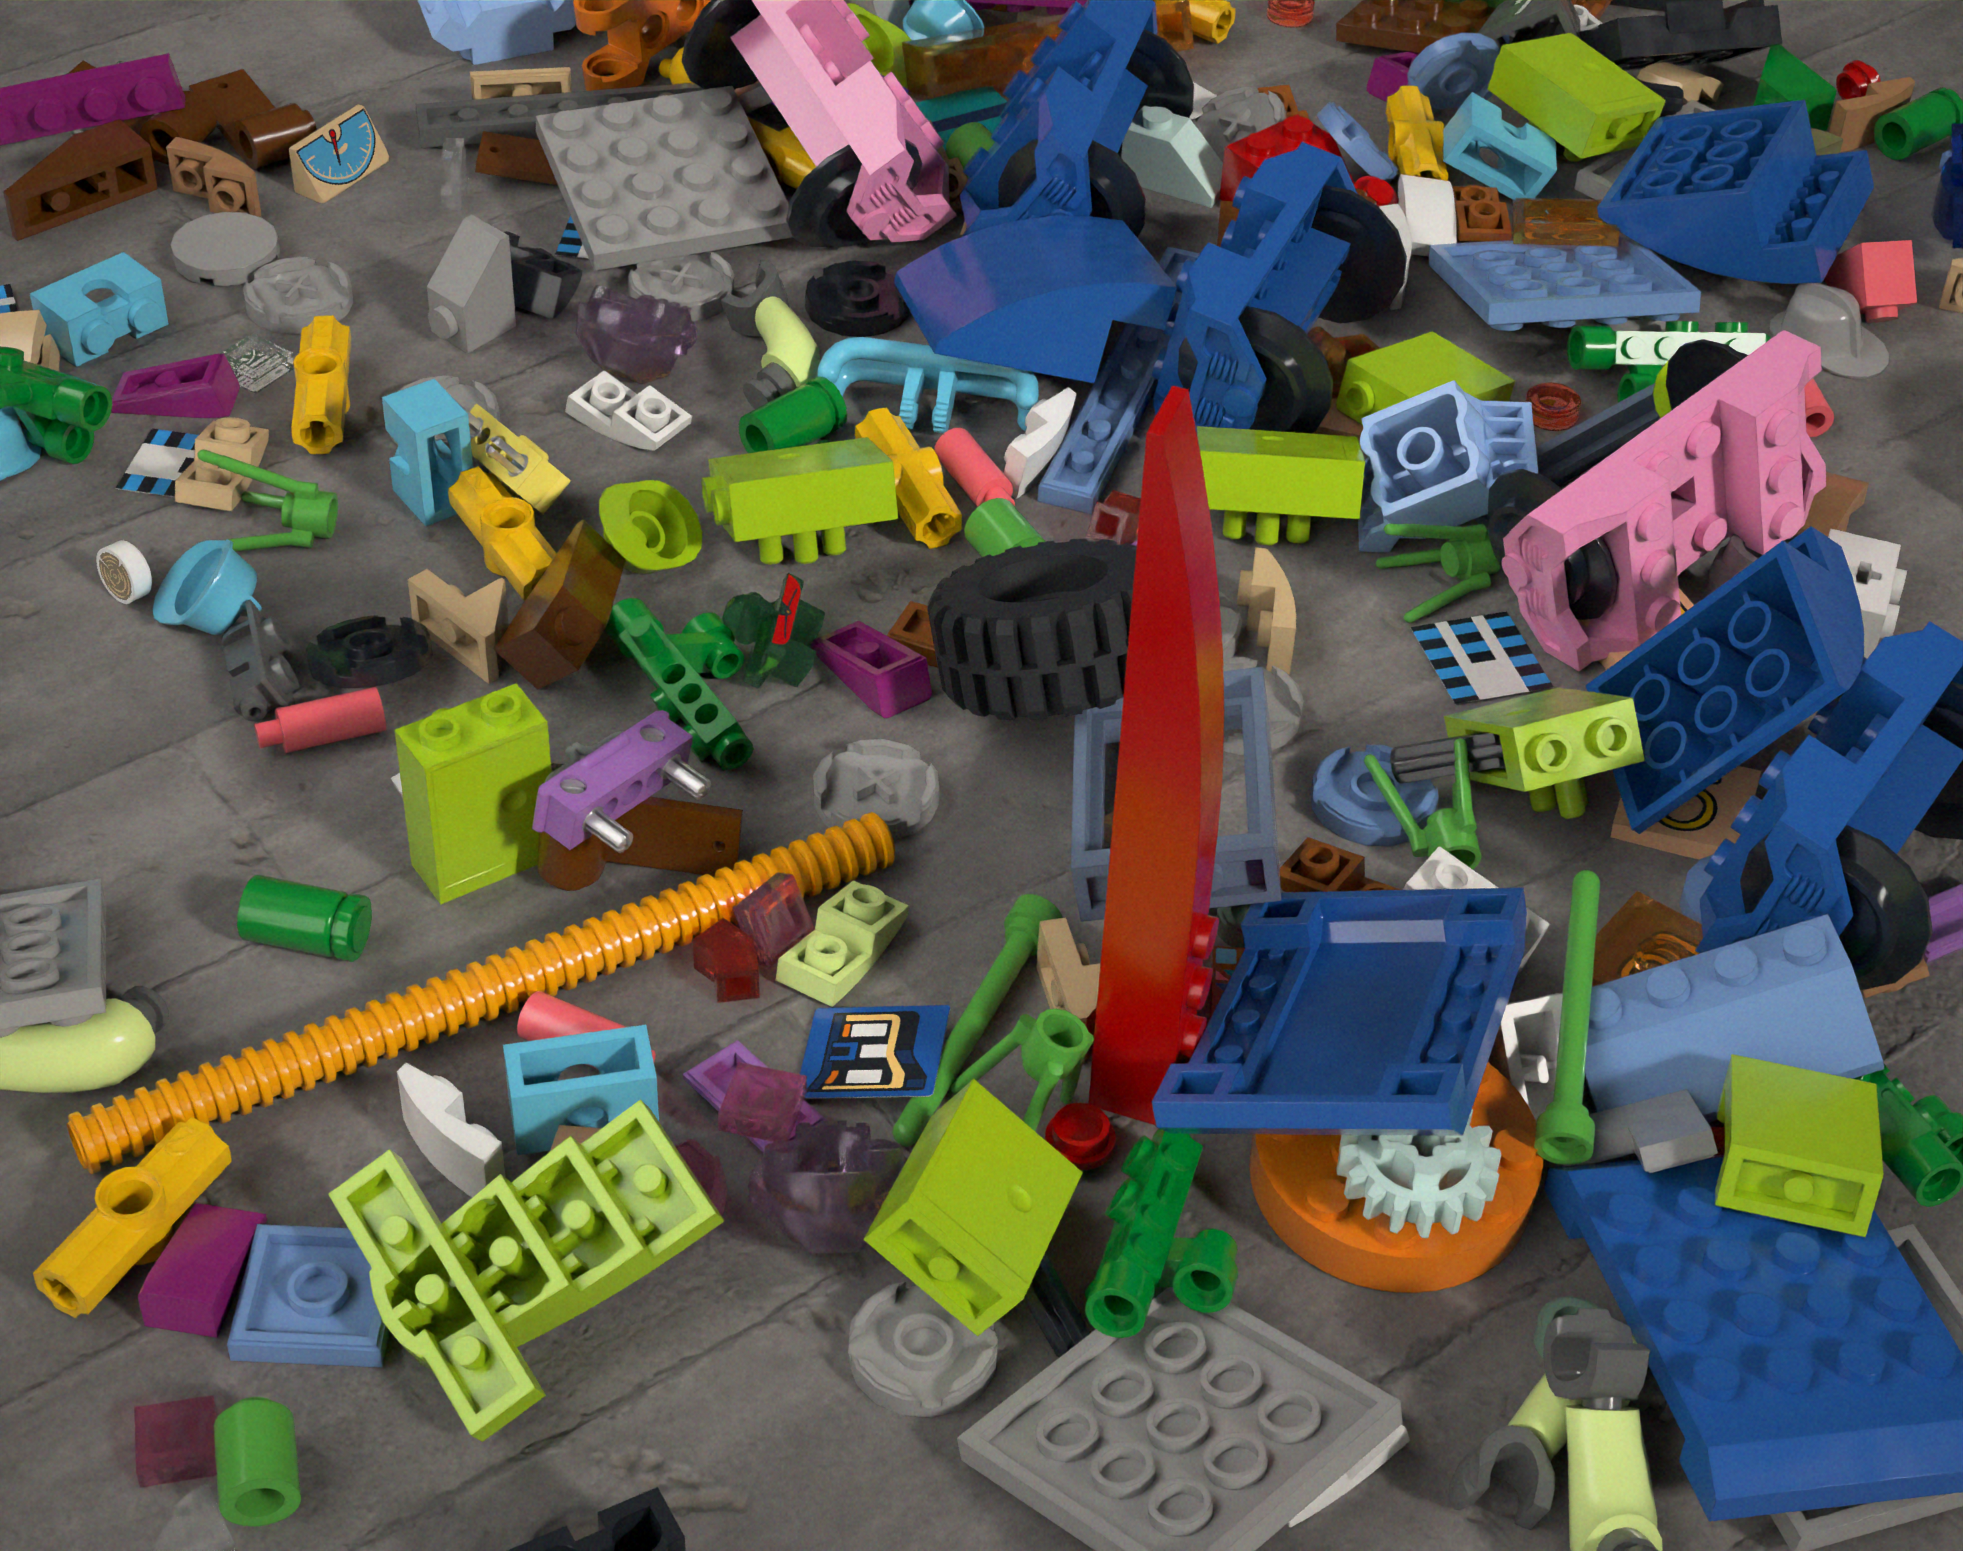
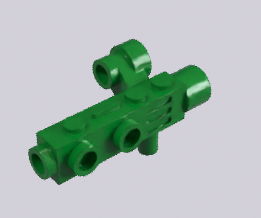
[1567,321,1771,403]
[0,346,112,464]
[605,598,755,771]
[1853,1064,1963,1207]
[1084,1129,1238,1338]

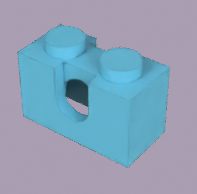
[1443,92,1557,207]
[30,252,169,367]
[382,379,473,526]
[503,1025,659,1155]

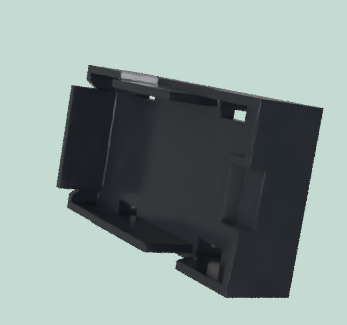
[1579,0,1782,71]

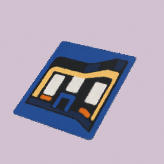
[796,1005,950,1099]

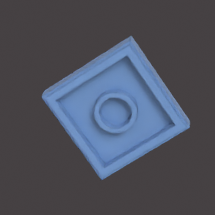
[227,1224,390,1368]

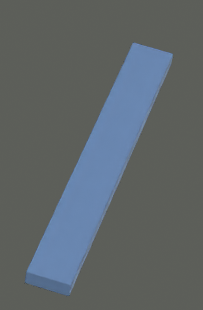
[1038,247,1200,514]

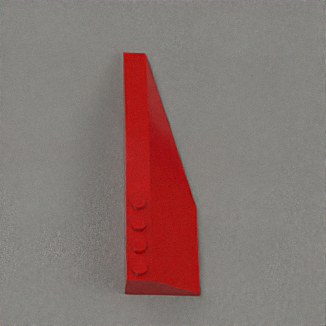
[1088,385,1224,1126]

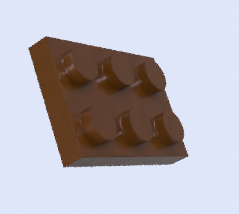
[1336,0,1496,53]

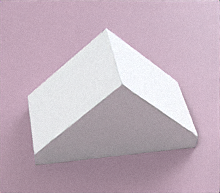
[1488,993,1563,1122]

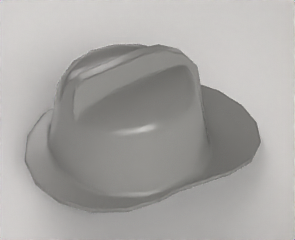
[1769,283,1889,379]

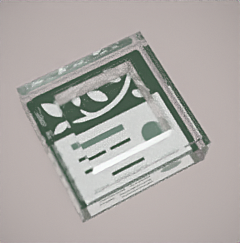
[220,333,294,394]

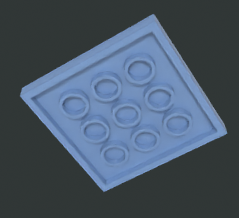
[1429,234,1701,331]

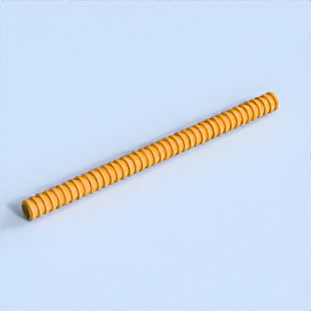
[67,812,895,1174]

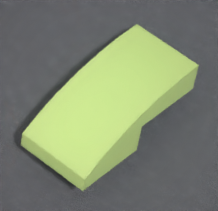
[775,880,909,1007]

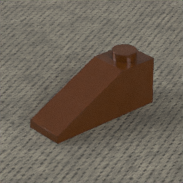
[3,119,158,241]
[493,520,626,690]

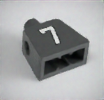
[1478,0,1580,50]

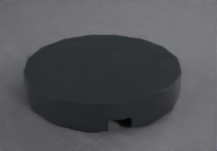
[805,260,910,337]
[306,615,433,689]

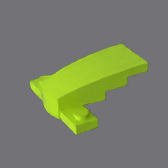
[328,1099,724,1442]

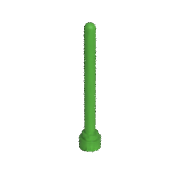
[1534,870,1600,1165]
[892,894,1063,1147]

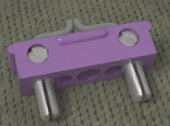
[532,710,711,853]

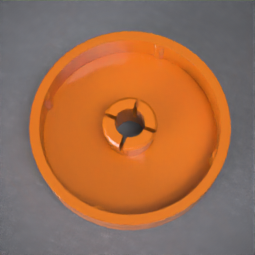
[1249,1062,1543,1293]

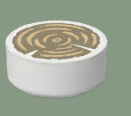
[96,540,152,604]

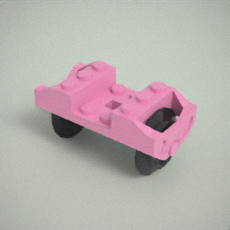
[681,0,957,247]
[1488,330,1826,671]

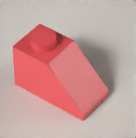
[1824,240,1917,323]

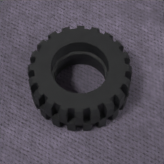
[927,538,1137,721]

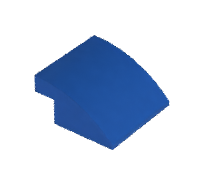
[1597,100,1874,284]
[894,216,1177,383]
[1585,526,1864,834]

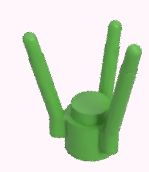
[197,449,338,552]
[1376,523,1501,623]
[1364,738,1482,869]
[950,1009,1094,1131]

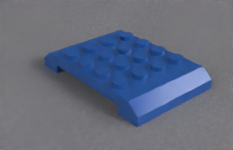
[1152,887,1527,1136]
[1544,1152,1963,1521]

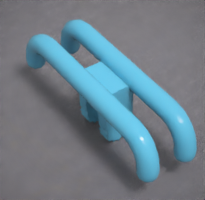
[817,337,1039,433]

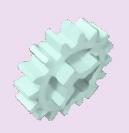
[1336,1109,1501,1238]

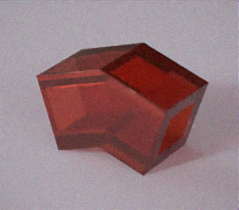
[1086,490,1141,545]
[693,918,760,1003]

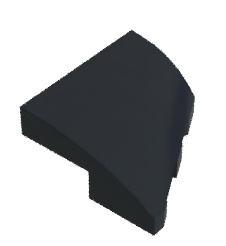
[504,231,583,319]

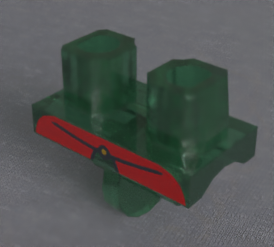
[722,573,825,689]

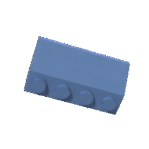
[1584,914,1884,1122]

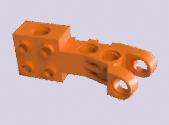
[573,0,710,91]

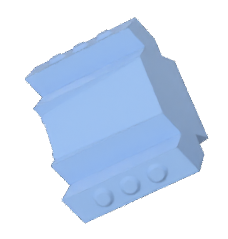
[418,0,576,65]
[1358,380,1538,552]

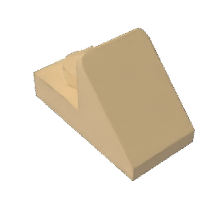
[408,569,508,684]
[1036,917,1100,1064]

